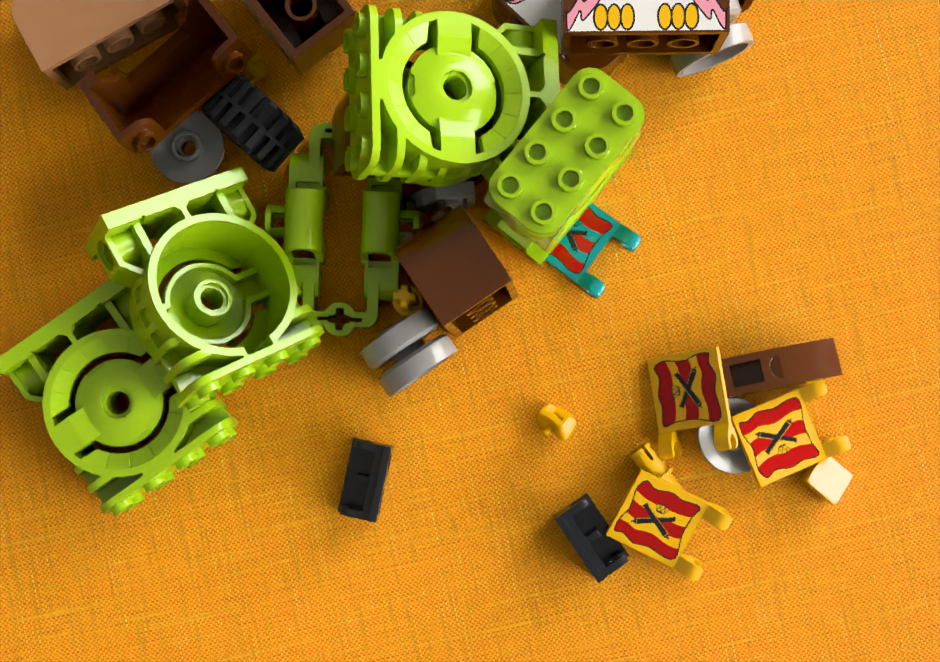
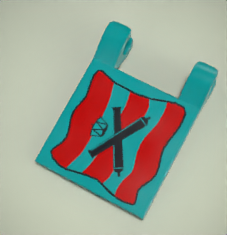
[545,203,641,298]

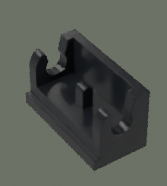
[338,438,394,523]
[553,493,629,583]

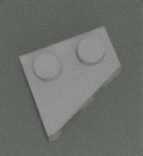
[403,181,475,212]

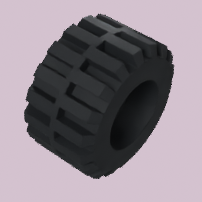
[202,74,304,172]

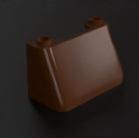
[77,0,250,153]

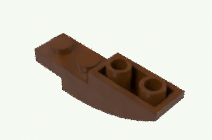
[721,338,842,399]

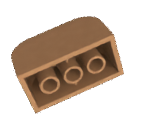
[11,0,184,90]

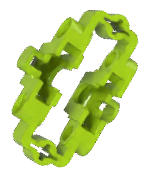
[265,123,420,338]

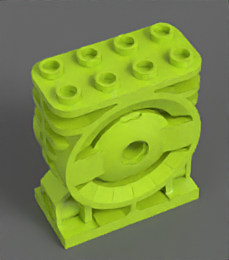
[343,4,560,187]
[483,67,645,266]
[84,166,325,411]
[0,280,239,516]

